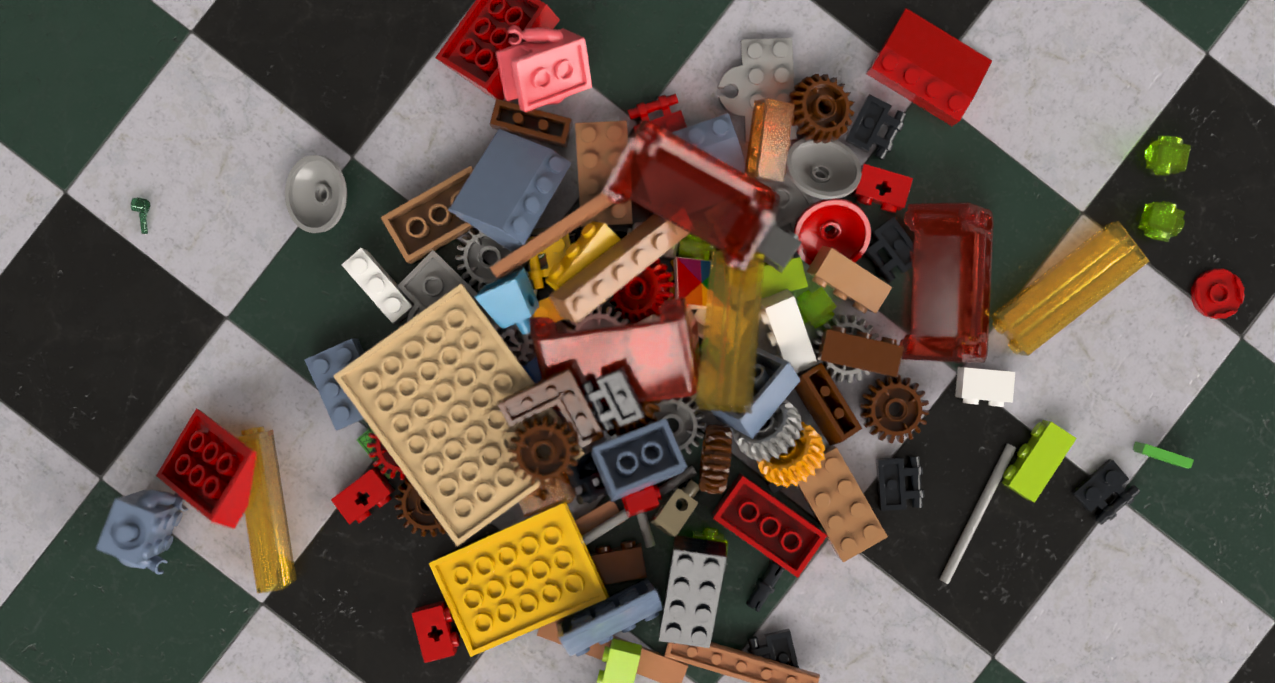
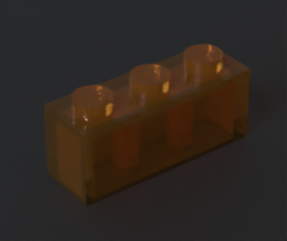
[744,98,795,183]

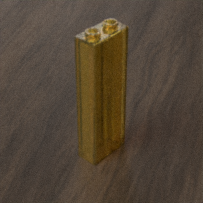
[990,221,1150,356]
[697,249,765,413]
[237,426,297,594]

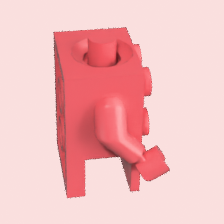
[496,25,592,112]

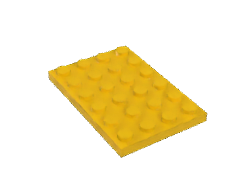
[429,502,609,657]

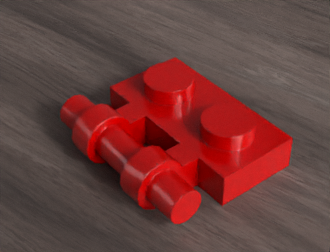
[627,94,687,144]

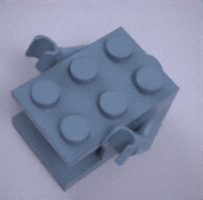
[96,490,188,575]

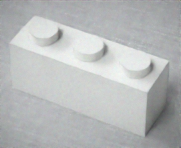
[342,248,414,324]
[758,289,818,373]

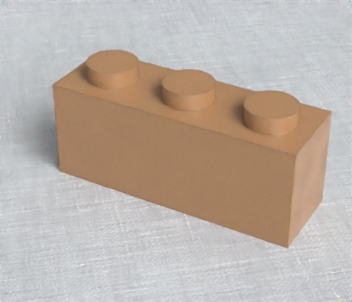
[807,246,892,314]

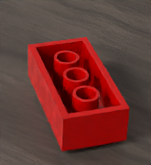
[711,473,828,578]

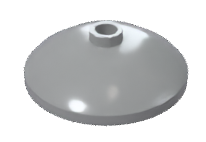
[785,138,862,199]
[285,155,347,233]

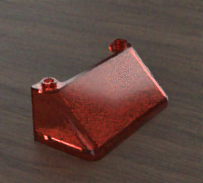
[602,120,780,271]
[899,203,993,363]
[530,297,701,412]

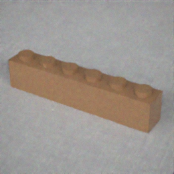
[549,205,694,323]

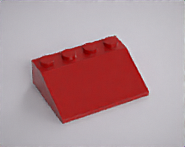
[435,0,560,100]
[866,8,992,126]
[156,408,257,529]

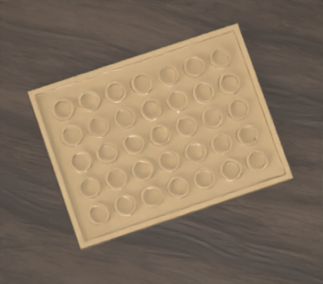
[333,283,585,546]

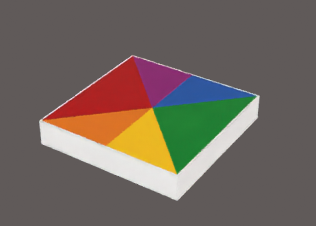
[673,257,727,311]

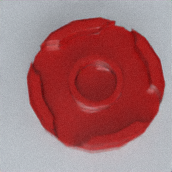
[1191,269,1245,319]

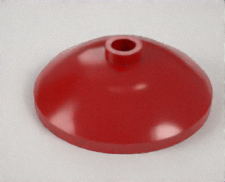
[793,198,871,266]

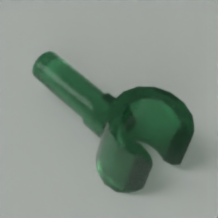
[131,198,151,234]

